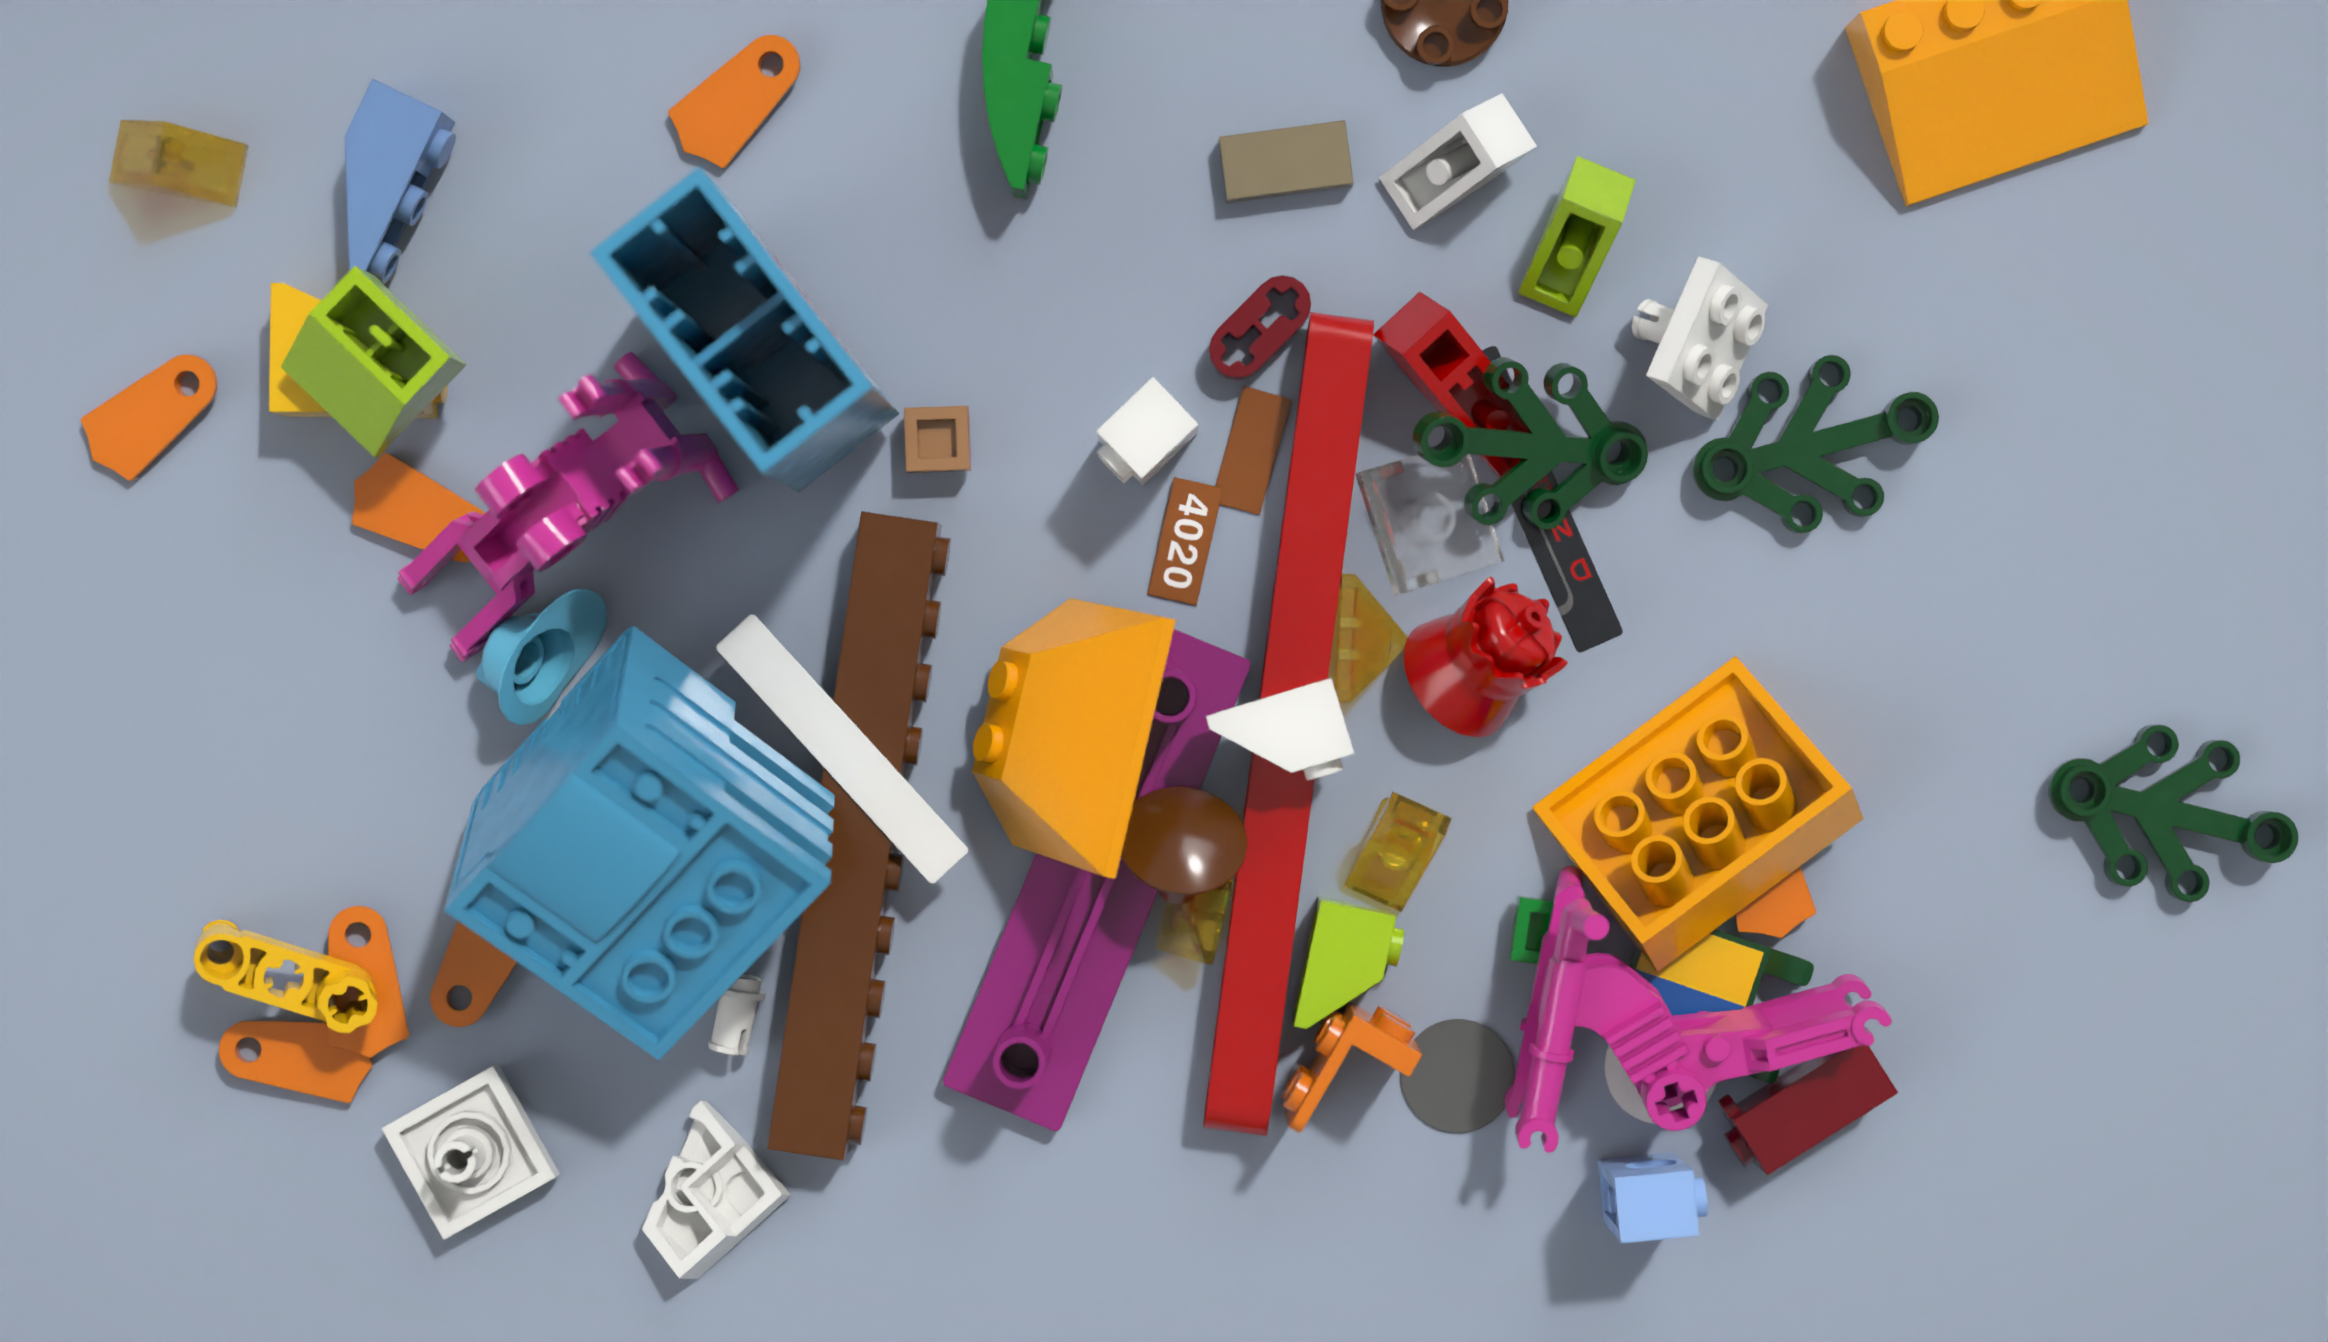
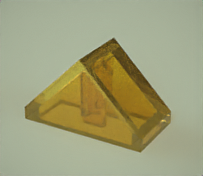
[109,120,249,208]

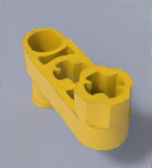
[193,919,378,1034]

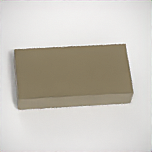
[1219,120,1354,203]

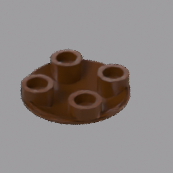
[1381,0,1509,67]
[1121,786,1247,904]

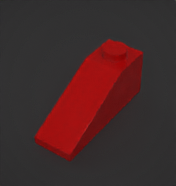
[1373,291,1529,478]

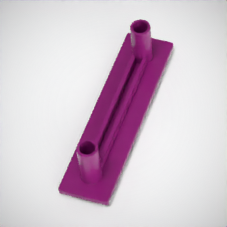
[943,629,1251,1131]

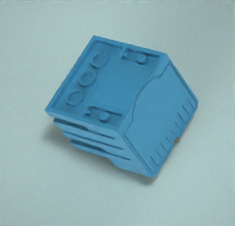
[444,626,835,1060]

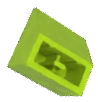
[281,266,467,458]

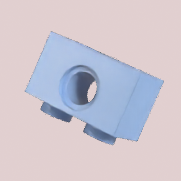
[1598,1152,1708,1243]

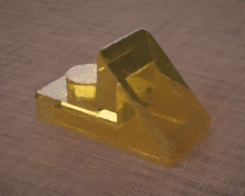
[1344,792,1452,912]

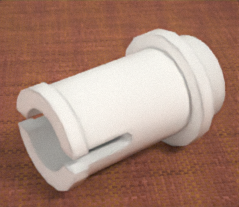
[708,973,766,1056]

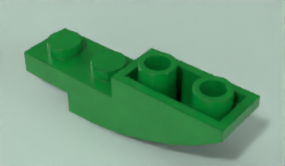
[982,0,1062,199]

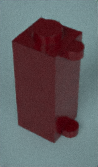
[1717,1045,1898,1175]

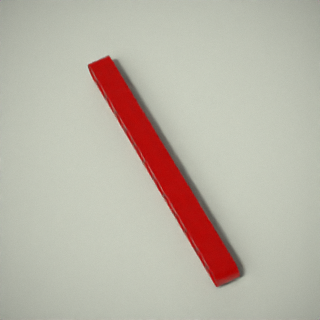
[1203,312,1374,1136]

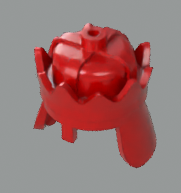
[1403,577,1568,737]

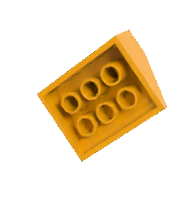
[1845,0,2149,207]
[1532,656,1863,972]

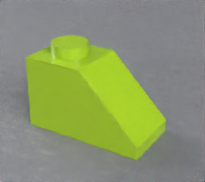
[1518,156,1636,317]
[1292,896,1404,1029]

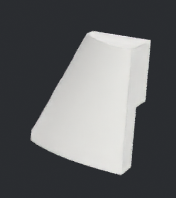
[642,1100,791,1279]

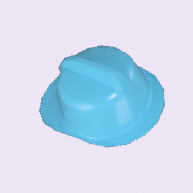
[476,588,607,726]

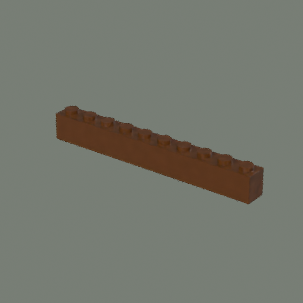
[767,511,951,1160]

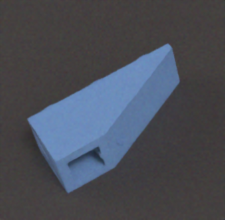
[344,78,456,284]

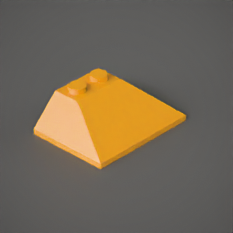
[972,598,1176,879]

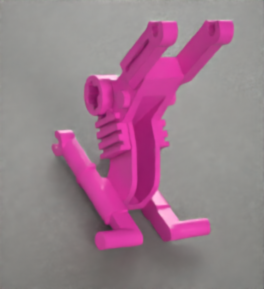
[397,352,740,663]
[1504,866,1892,1153]

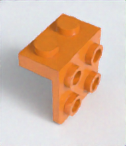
[1281,1001,1423,1133]

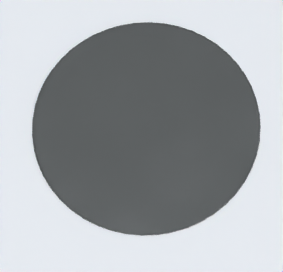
[1401,1019,1515,1133]

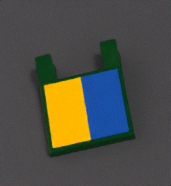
[1629,929,1814,1083]

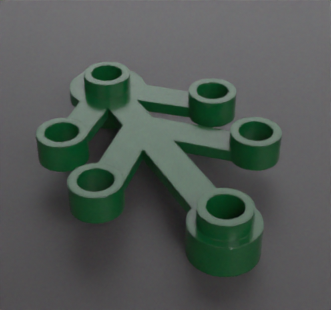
[1692,355,1939,534]
[1412,357,1648,530]
[2048,725,2298,902]

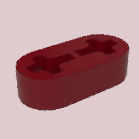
[1209,275,1311,381]

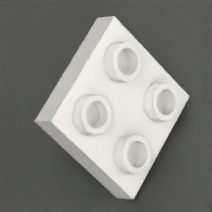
[1632,256,1768,421]
[381,1063,560,1240]

